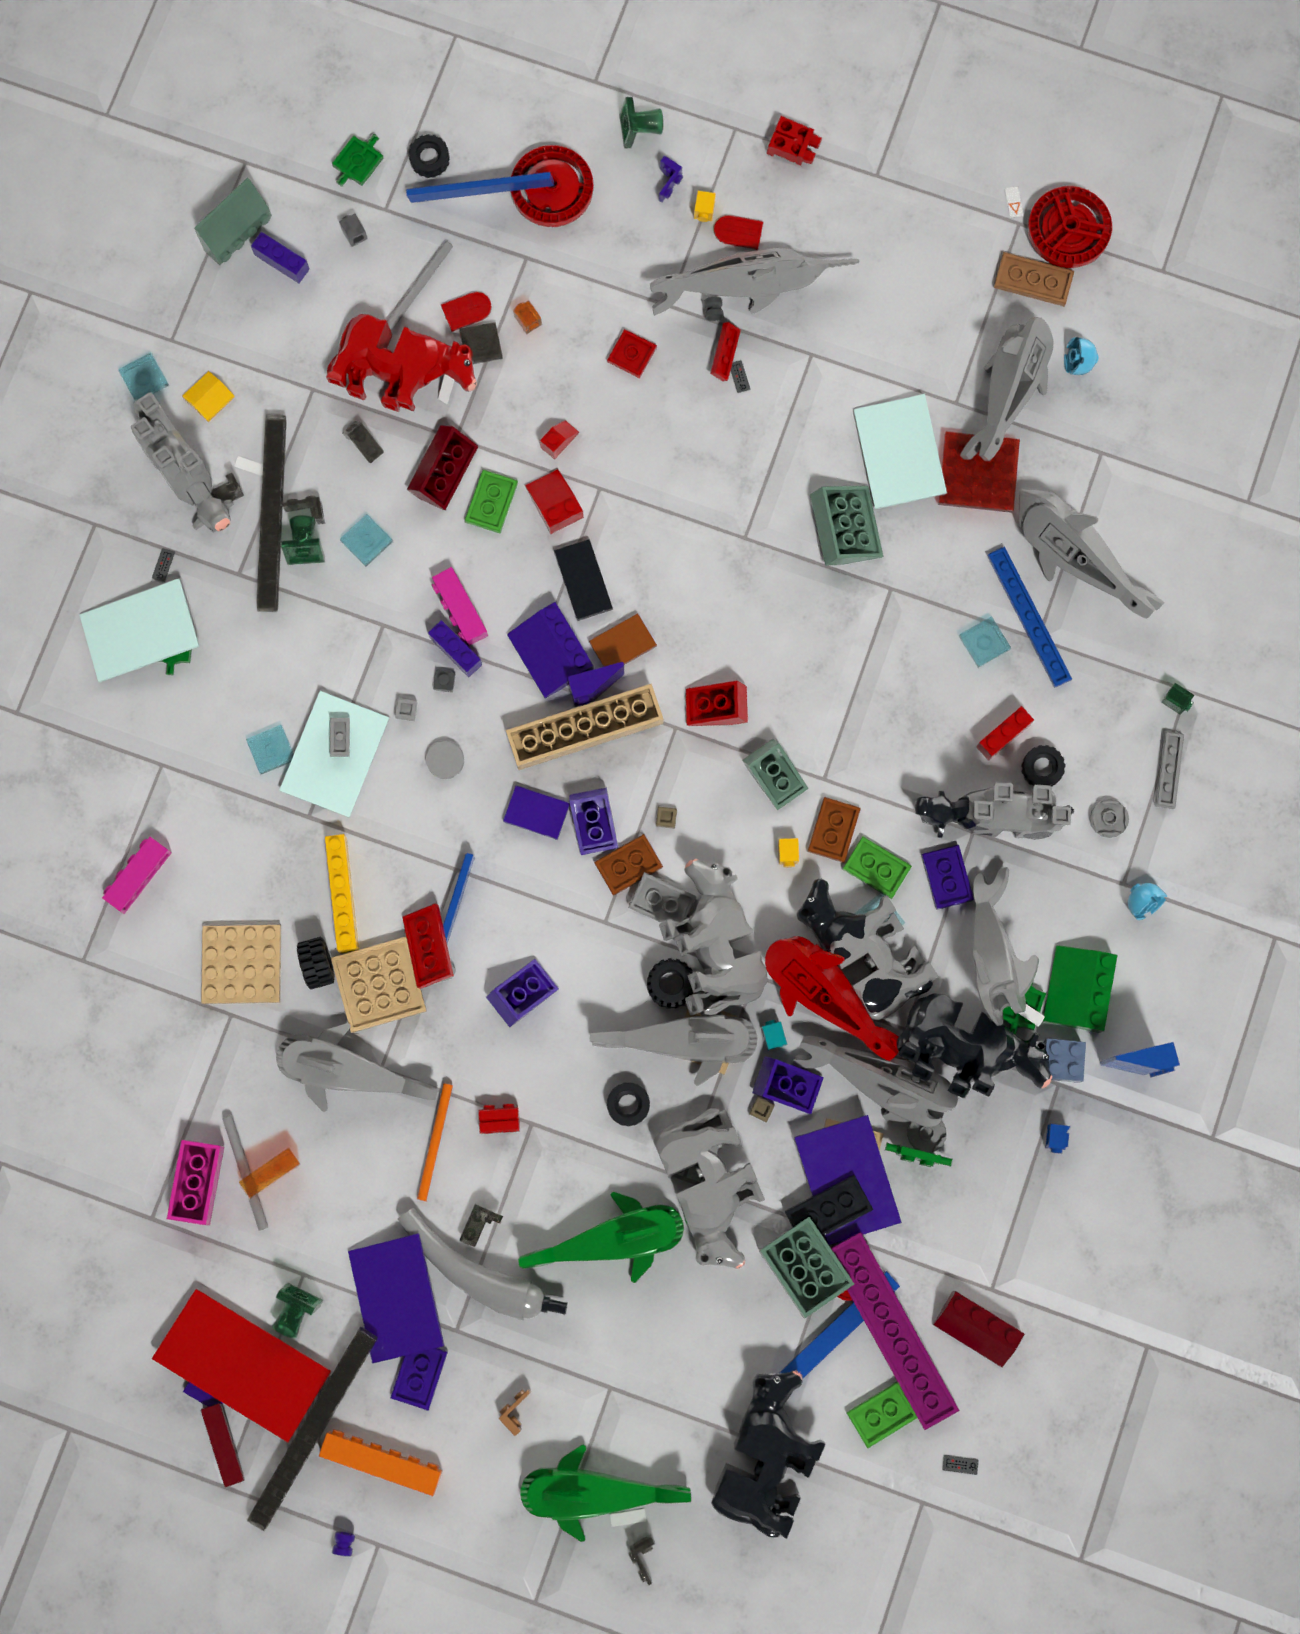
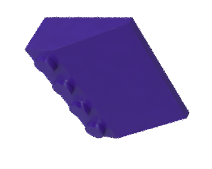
[507,602,594,698]

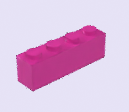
[431,567,488,646]
[102,837,172,914]

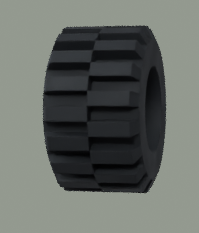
[297,936,335,990]
[647,958,694,1009]

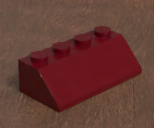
[407,425,479,510]
[933,1291,1025,1367]

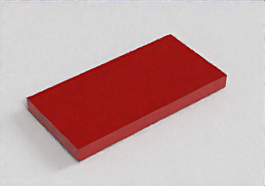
[402,903,454,989]

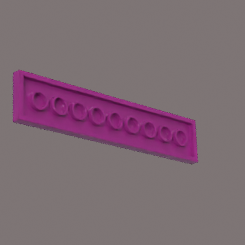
[831,1232,960,1430]

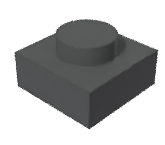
[434,670,456,692]

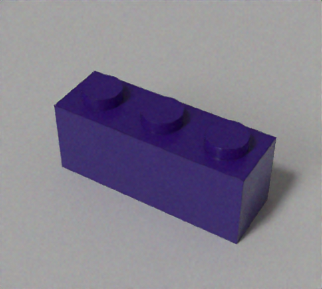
[251,232,310,284]
[428,620,482,678]

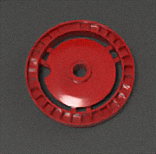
[511,145,594,227]
[1028,186,1112,268]

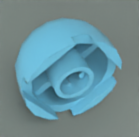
[1064,337,1099,375]
[1128,883,1167,920]

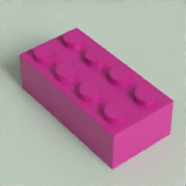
[167,1140,225,1225]

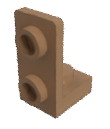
[498,1389,531,1436]

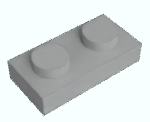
[330,718,350,757]

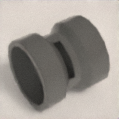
[704,297,724,321]

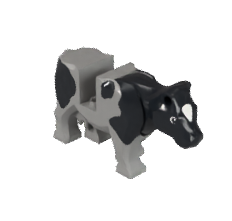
[914,782,1074,840]
[796,878,939,1020]

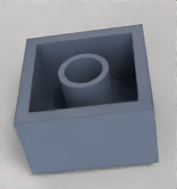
[1043,1039,1086,1083]

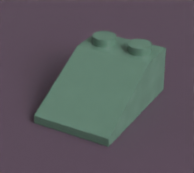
[742,739,809,810]

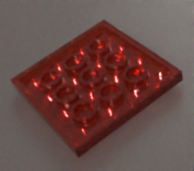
[938,432,1020,513]

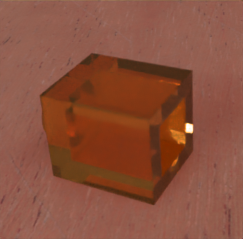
[513,300,542,334]

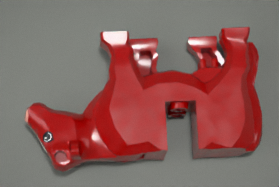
[326,314,477,412]

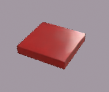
[607,329,657,379]

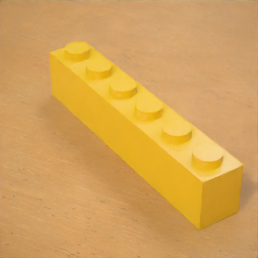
[325,834,359,954]

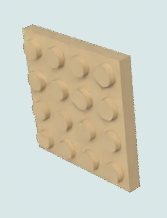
[201,925,281,1004]
[331,937,427,1033]

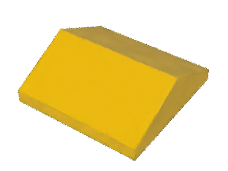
[182,371,235,422]

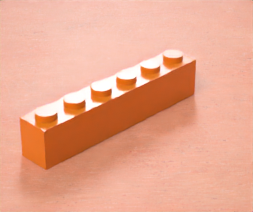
[319,1429,443,1496]

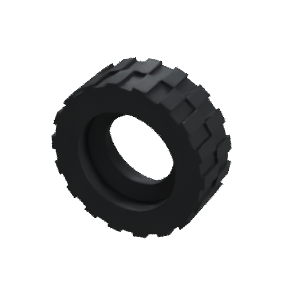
[408,134,450,178]
[1021,745,1066,787]
[607,1082,650,1126]

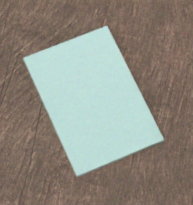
[854,394,947,509]
[79,578,199,683]
[279,691,389,818]

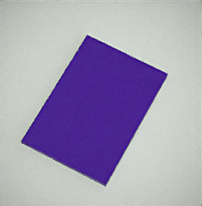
[794,1115,902,1245]
[348,1233,445,1364]

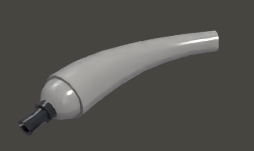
[398,1208,568,1320]

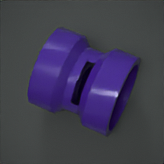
[332,1531,355,1556]

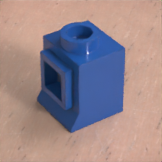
[1045,1124,1070,1154]

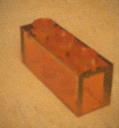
[238,1148,300,1200]

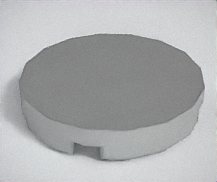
[426,741,464,779]
[1090,799,1129,838]
[907,1120,947,1153]

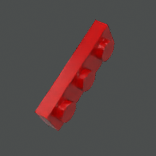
[710,322,741,381]

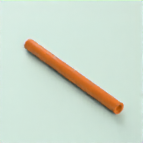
[417,1083,453,1201]

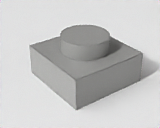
[395,699,418,721]

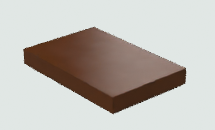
[589,613,657,667]
[807,797,861,863]
[594,834,663,896]

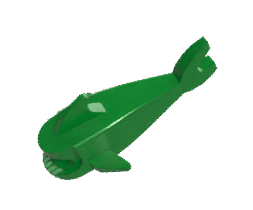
[518,1192,684,1283]
[520,1444,691,1542]

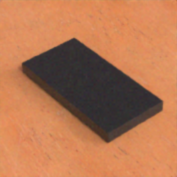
[554,539,613,621]
[785,1174,873,1236]

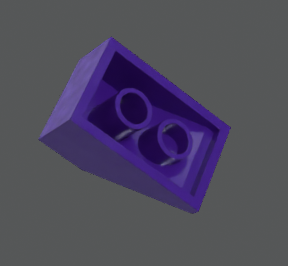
[568,662,625,707]
[569,787,618,855]
[486,959,559,1027]
[752,1056,824,1114]

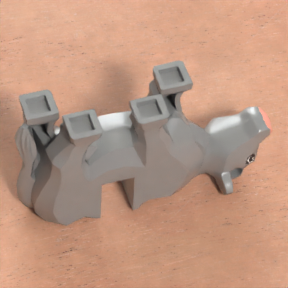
[131,392,234,532]
[659,859,767,1016]
[653,1108,765,1269]

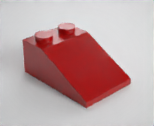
[525,469,584,534]
[686,681,748,726]

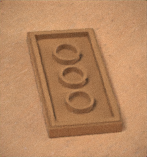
[994,252,1074,307]

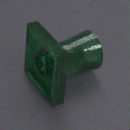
[619,97,663,148]
[281,515,325,565]
[272,1283,323,1338]

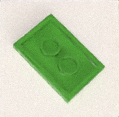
[465,470,518,534]
[842,836,912,899]
[846,1382,917,1449]

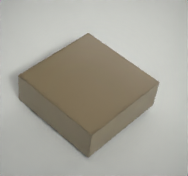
[656,807,677,829]
[749,1096,775,1123]

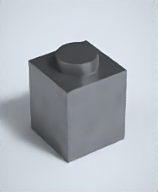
[339,213,368,247]

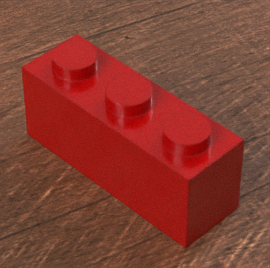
[976,706,1034,761]

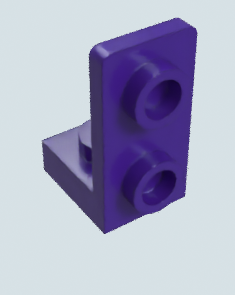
[659,156,683,202]

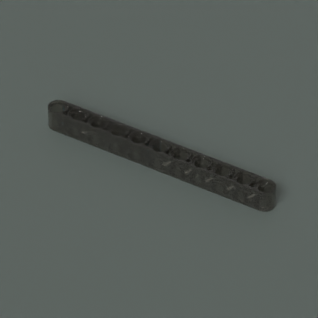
[257,415,287,612]
[247,1327,378,1531]

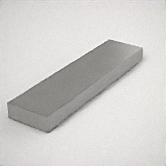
[1155,731,1184,809]

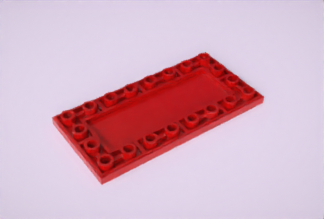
[152,1289,332,1443]

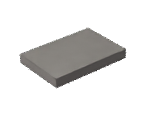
[628,872,697,923]

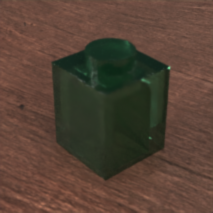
[1161,683,1194,715]

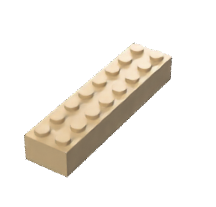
[506,683,664,770]

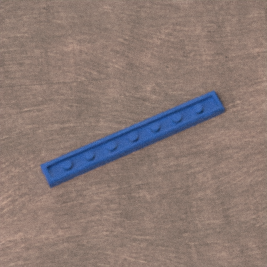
[406,172,554,203]
[987,546,1072,688]
[779,1271,900,1379]

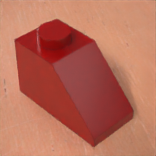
[540,420,579,460]

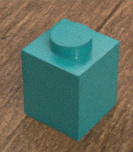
[761,1020,787,1051]

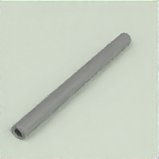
[387,241,453,331]
[222,1115,268,1231]

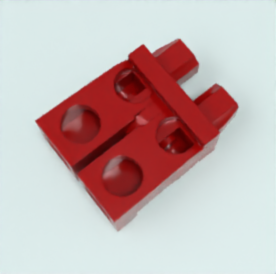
[767,116,822,166]

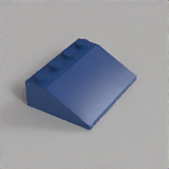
[1100,1042,1180,1078]

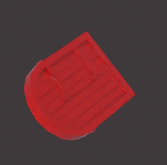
[714,216,764,250]
[441,292,492,332]

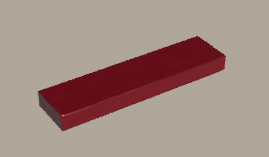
[201,1402,245,1487]

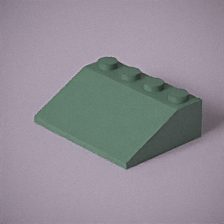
[194,178,272,265]
[810,486,884,566]
[759,1217,854,1318]

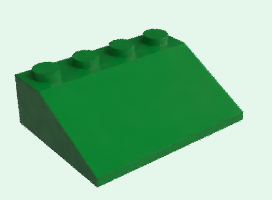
[1043,945,1118,1033]

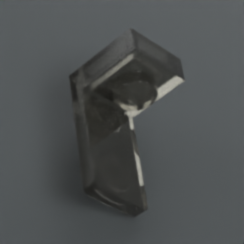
[342,421,384,463]
[211,473,244,501]
[282,496,325,525]
[460,1204,503,1247]
[628,1534,655,1585]

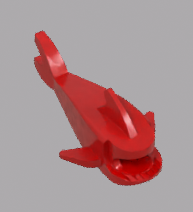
[765,936,899,1061]

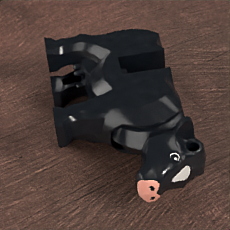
[896,993,1052,1098]
[711,1370,825,1539]

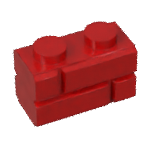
[479,1104,520,1134]

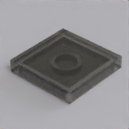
[459,322,503,364]

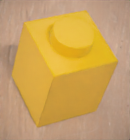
[694,191,716,222]
[778,838,799,868]

